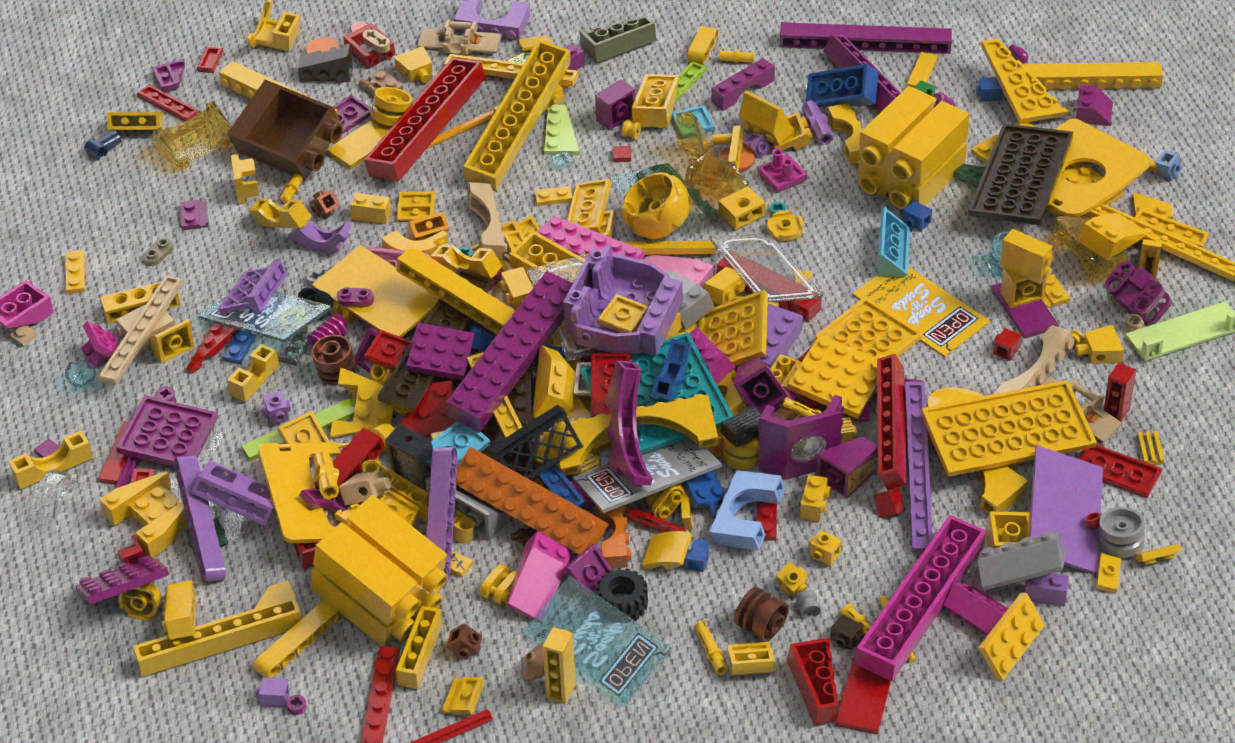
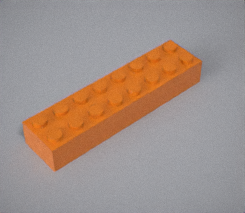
[456,447,609,554]

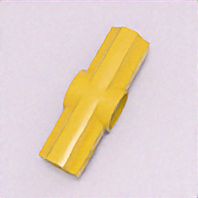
[313,451,339,500]

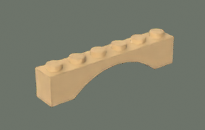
[466,182,507,261]
[993,325,1074,394]

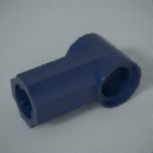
[84,129,122,160]

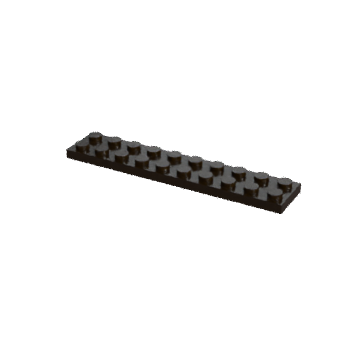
[377,267,493,414]

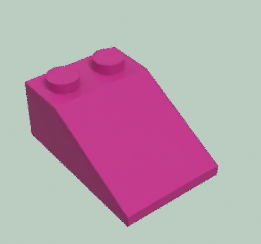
[0,280,54,328]

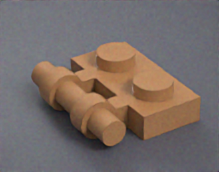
[359,69,404,97]

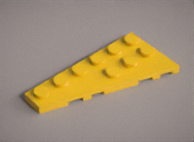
[981,39,1069,123]

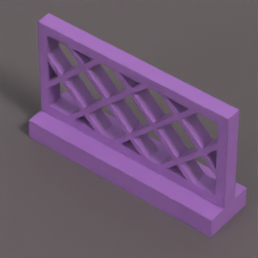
[217,259,287,314]

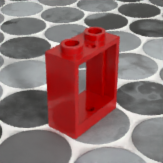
[343,23,395,68]

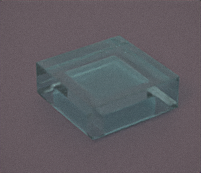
[550,152,573,170]

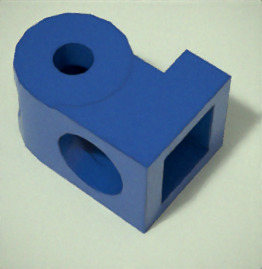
[684,539,709,572]

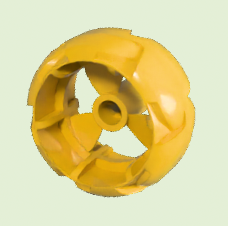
[621,172,691,240]

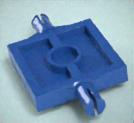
[681,470,725,518]

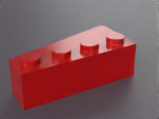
[787,638,838,725]

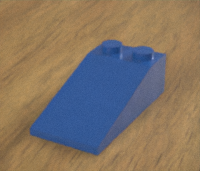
[806,64,878,107]

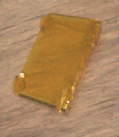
[151,100,232,170]
[676,112,723,191]
[1050,216,1130,285]

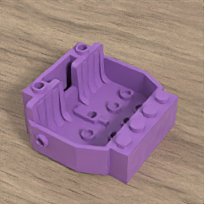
[563,246,683,356]

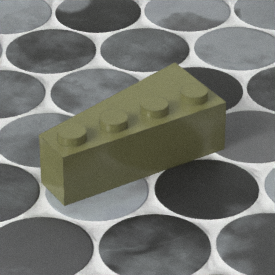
[579,16,657,63]

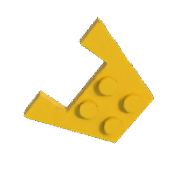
[330,368,394,439]
[335,489,420,527]

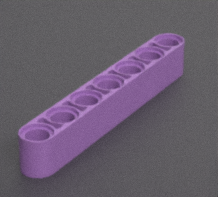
[427,447,458,583]
[174,456,226,582]

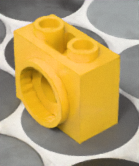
[719,187,765,230]

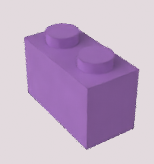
[1024,573,1069,606]

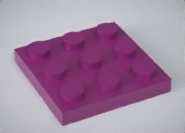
[406,323,475,380]

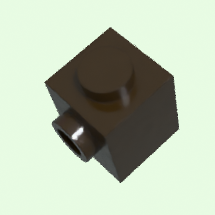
[830,614,864,650]

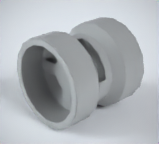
[796,590,821,619]

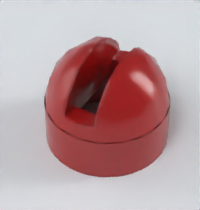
[1085,512,1101,530]

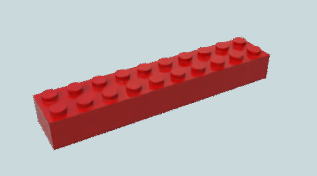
[364,57,486,182]

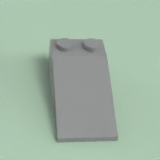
[666,269,714,330]

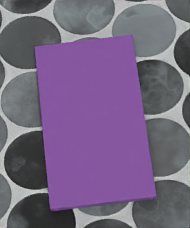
[1029,445,1103,574]

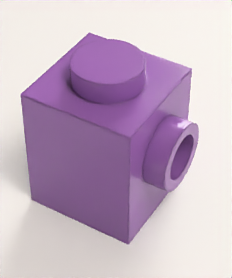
[256,677,290,708]

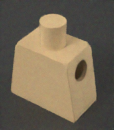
[339,471,391,505]

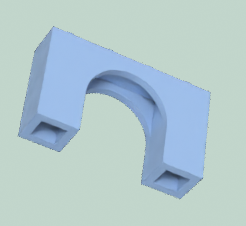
[709,470,785,551]

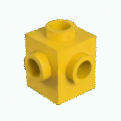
[809,530,842,566]
[776,561,808,597]

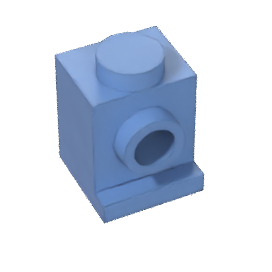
[1155,150,1182,180]

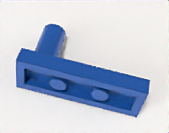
[535,461,586,508]

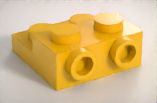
[772,112,813,151]

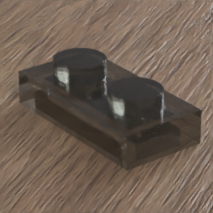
[278,331,310,366]

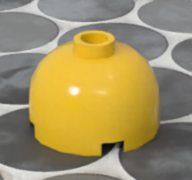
[118,582,162,621]

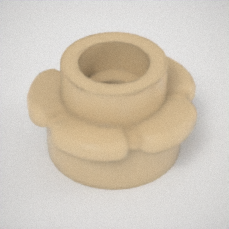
[1125,314,1144,331]

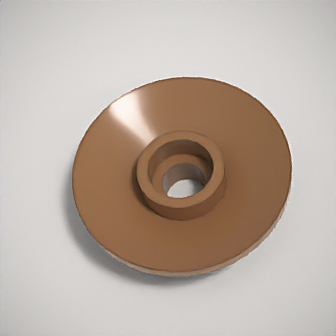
[521,643,544,681]

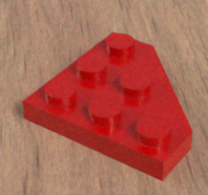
[397,381,455,440]

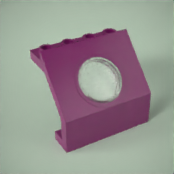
[759,395,844,480]

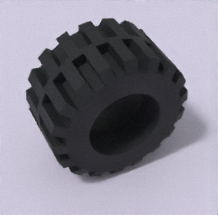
[596,568,648,624]

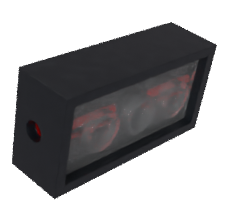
[385,424,433,491]

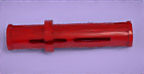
[626,507,686,533]

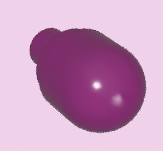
[1008,44,1029,64]

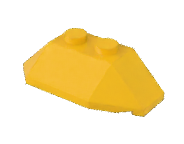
[532,345,576,419]

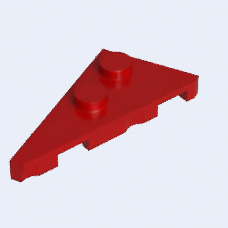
[186,321,246,374]

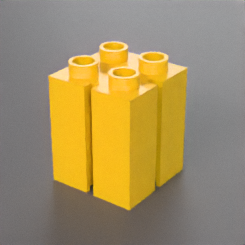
[858,86,970,209]
[310,494,448,647]

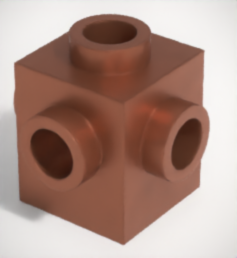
[309,189,340,217]
[447,623,482,659]

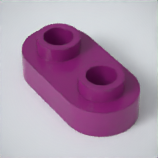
[337,287,374,307]

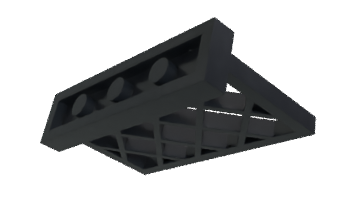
[491,405,584,480]

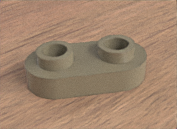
[143,238,173,266]

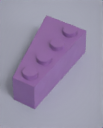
[757,304,803,368]

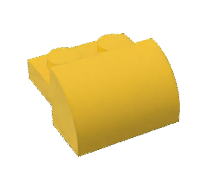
[727,642,774,676]

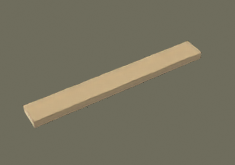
[98,275,183,386]

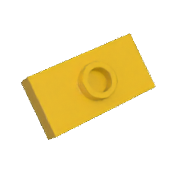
[1095,553,1121,593]

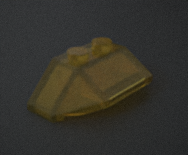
[684,154,748,198]

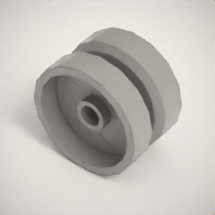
[1099,507,1145,558]

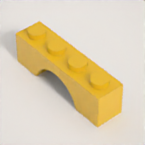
[828,103,862,164]
[248,199,312,229]
[431,244,502,278]
[8,430,93,489]

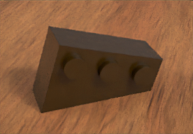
[298,44,353,83]

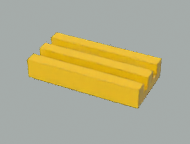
[1137,431,1164,465]

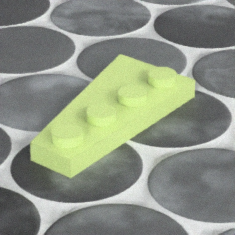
[544,104,580,155]

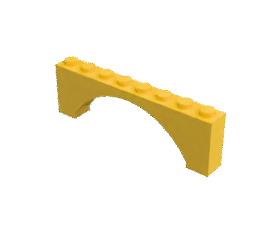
[554,394,718,476]
[876,406,1028,514]

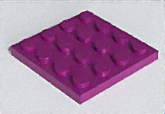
[116,395,218,467]
[75,555,169,605]

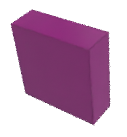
[34,438,60,458]

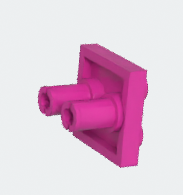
[758,148,807,192]
[81,321,119,368]

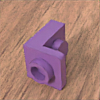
[743,132,771,159]

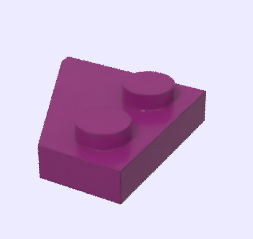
[152,58,185,92]

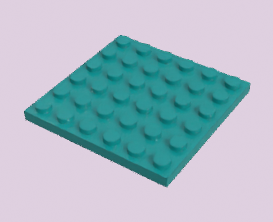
[581,332,733,455]

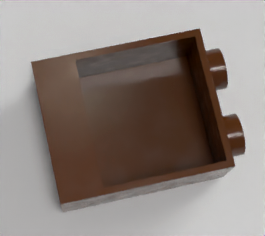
[227,79,343,181]

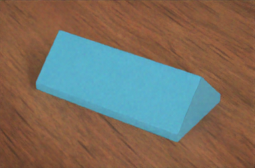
[878,207,910,277]

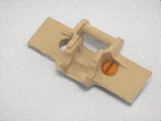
[417,19,502,55]
[1042,376,1122,443]

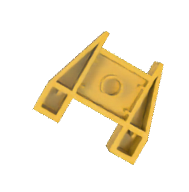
[99,471,188,557]

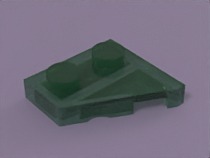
[953,164,985,188]

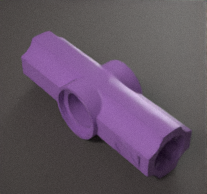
[802,100,833,145]

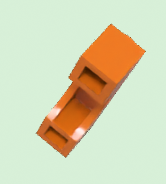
[597,505,631,569]

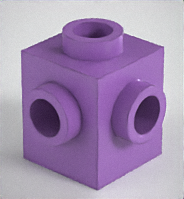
[262,391,291,424]

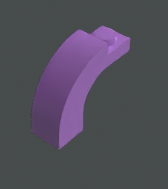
[288,220,352,254]

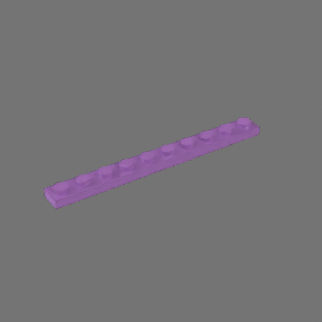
[905,382,933,552]

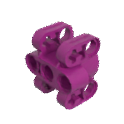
[1105,261,1172,324]

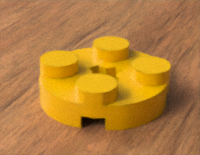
[767,211,804,241]

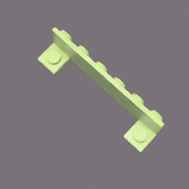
[1126,302,1235,361]

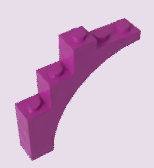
[605,360,653,487]

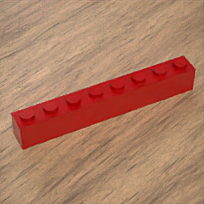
[877,354,906,490]

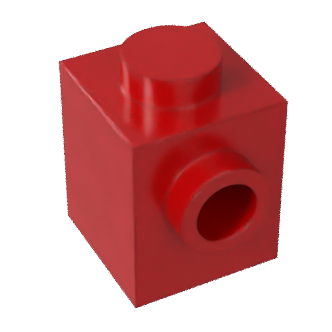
[993,328,1022,361]

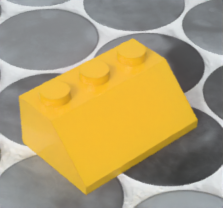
[739,90,794,145]

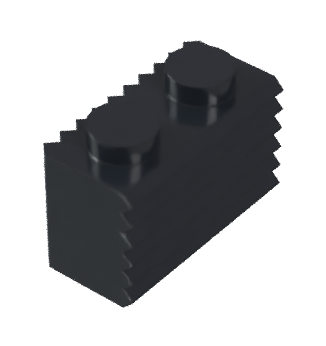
[720,406,762,448]

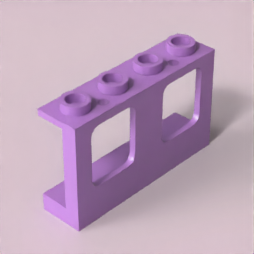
[191,460,275,526]

